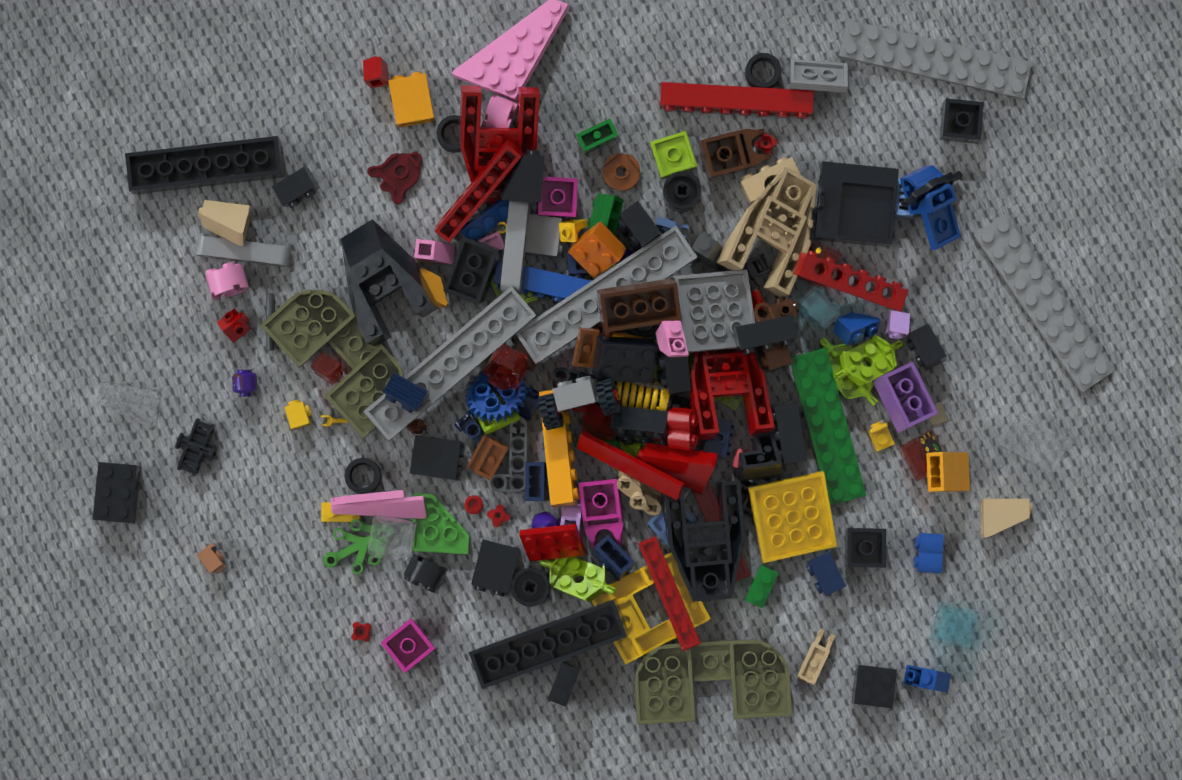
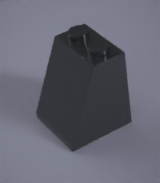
[499,149,544,202]

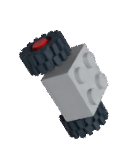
[538,376,621,430]

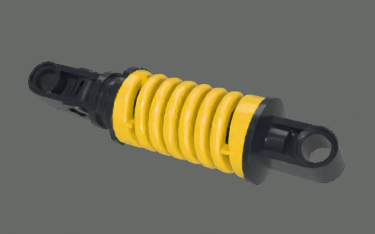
[551,367,691,411]

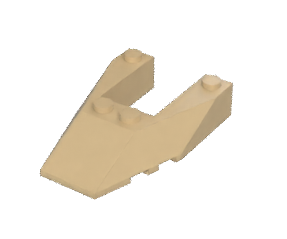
[717,167,817,297]

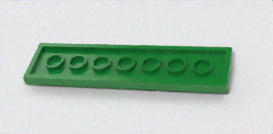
[791,347,867,506]

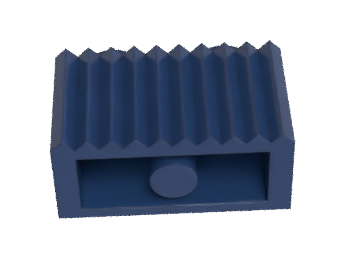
[383,372,429,414]

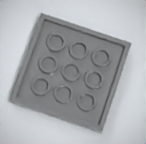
[672,270,755,353]

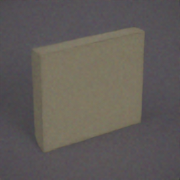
[929,403,948,426]

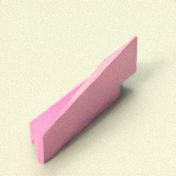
[330,490,426,519]

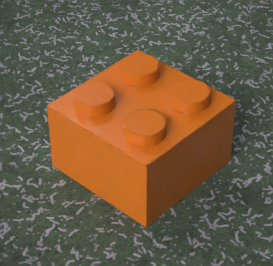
[568,221,627,279]

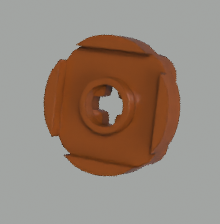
[602,153,640,192]

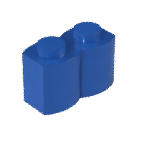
[913,533,944,574]

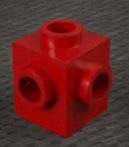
[217,308,251,343]

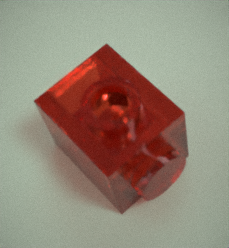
[311,352,344,385]

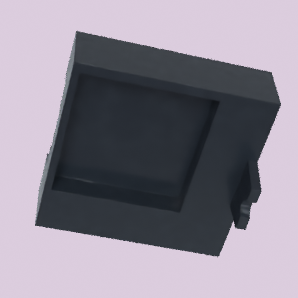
[813,161,899,247]

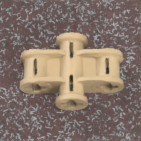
[617,471,662,515]

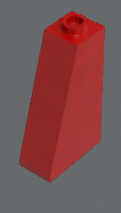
[636,443,718,493]

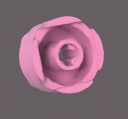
[481,94,518,128]
[205,262,249,299]

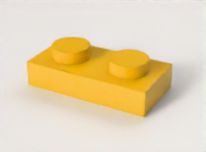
[321,502,360,522]

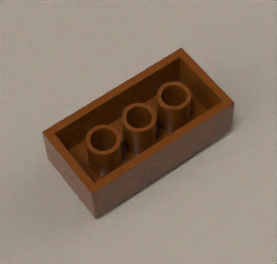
[597,278,682,333]

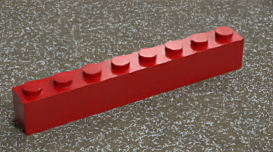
[660,82,814,119]

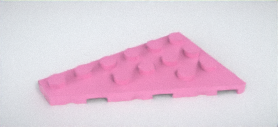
[452,0,570,102]

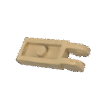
[796,629,835,685]

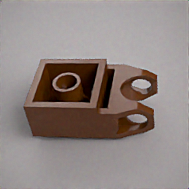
[698,129,772,179]
[754,302,792,373]

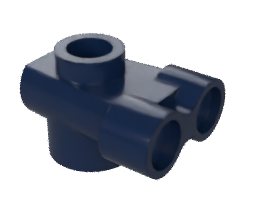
[454,411,485,443]

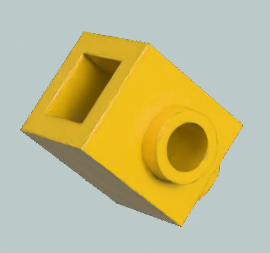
[284,399,312,430]

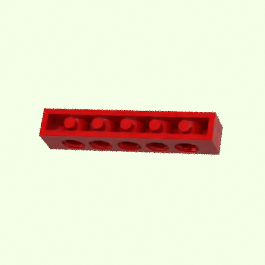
[434,139,522,243]
[793,250,909,312]

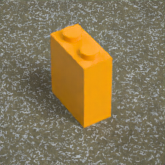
[388,72,435,128]
[926,452,970,492]

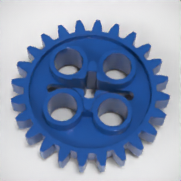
[465,366,528,423]

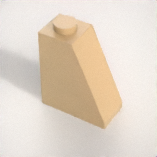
[198,200,251,246]
[980,499,1033,538]

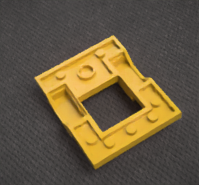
[592,552,711,665]

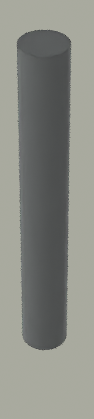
[266,293,274,351]

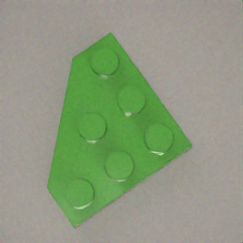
[410,493,470,554]

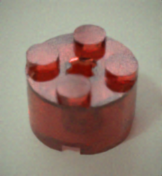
[484,344,529,391]

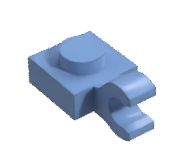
[656,217,689,239]

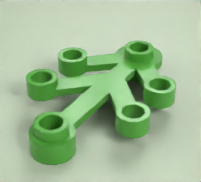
[323,519,392,574]

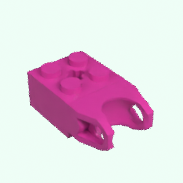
[579,478,625,548]

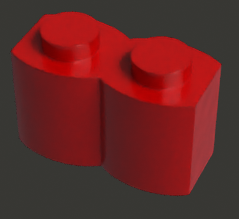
[667,407,699,451]

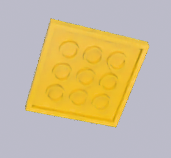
[748,471,837,563]

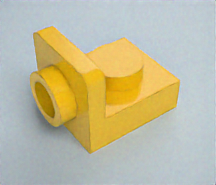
[559,219,588,242]
[867,421,895,452]

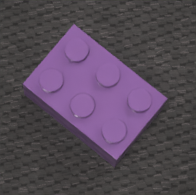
[873,362,938,433]

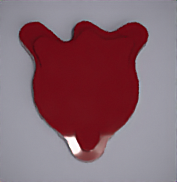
[367,152,422,205]

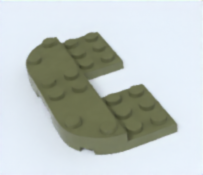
[260,290,404,439]
[634,639,792,725]

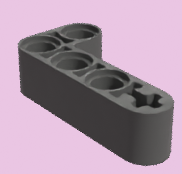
[490,417,528,493]

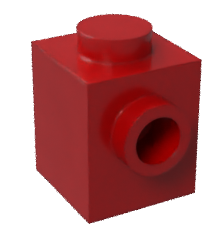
[363,56,389,89]

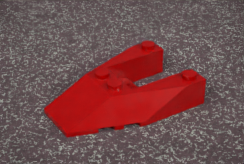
[460,85,540,203]
[690,348,775,441]

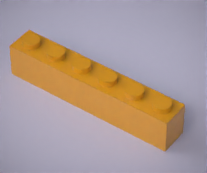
[539,390,579,508]

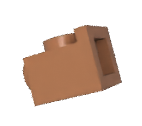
[197,543,226,574]

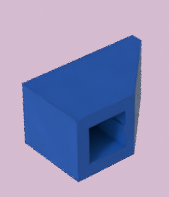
[833,312,880,346]
[903,665,951,693]

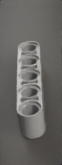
[500,201,530,293]
[196,236,291,267]

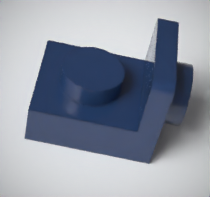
[567,251,588,279]
[518,387,539,421]

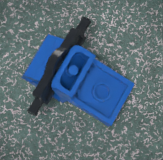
[900,165,963,250]

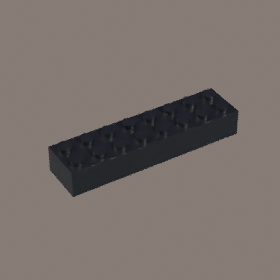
[125,136,284,195]
[469,598,630,689]

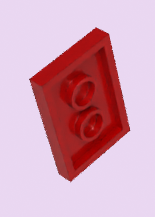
[519,524,586,561]

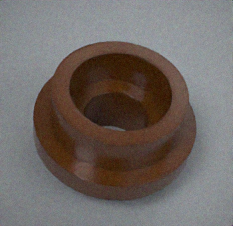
[407,419,427,434]

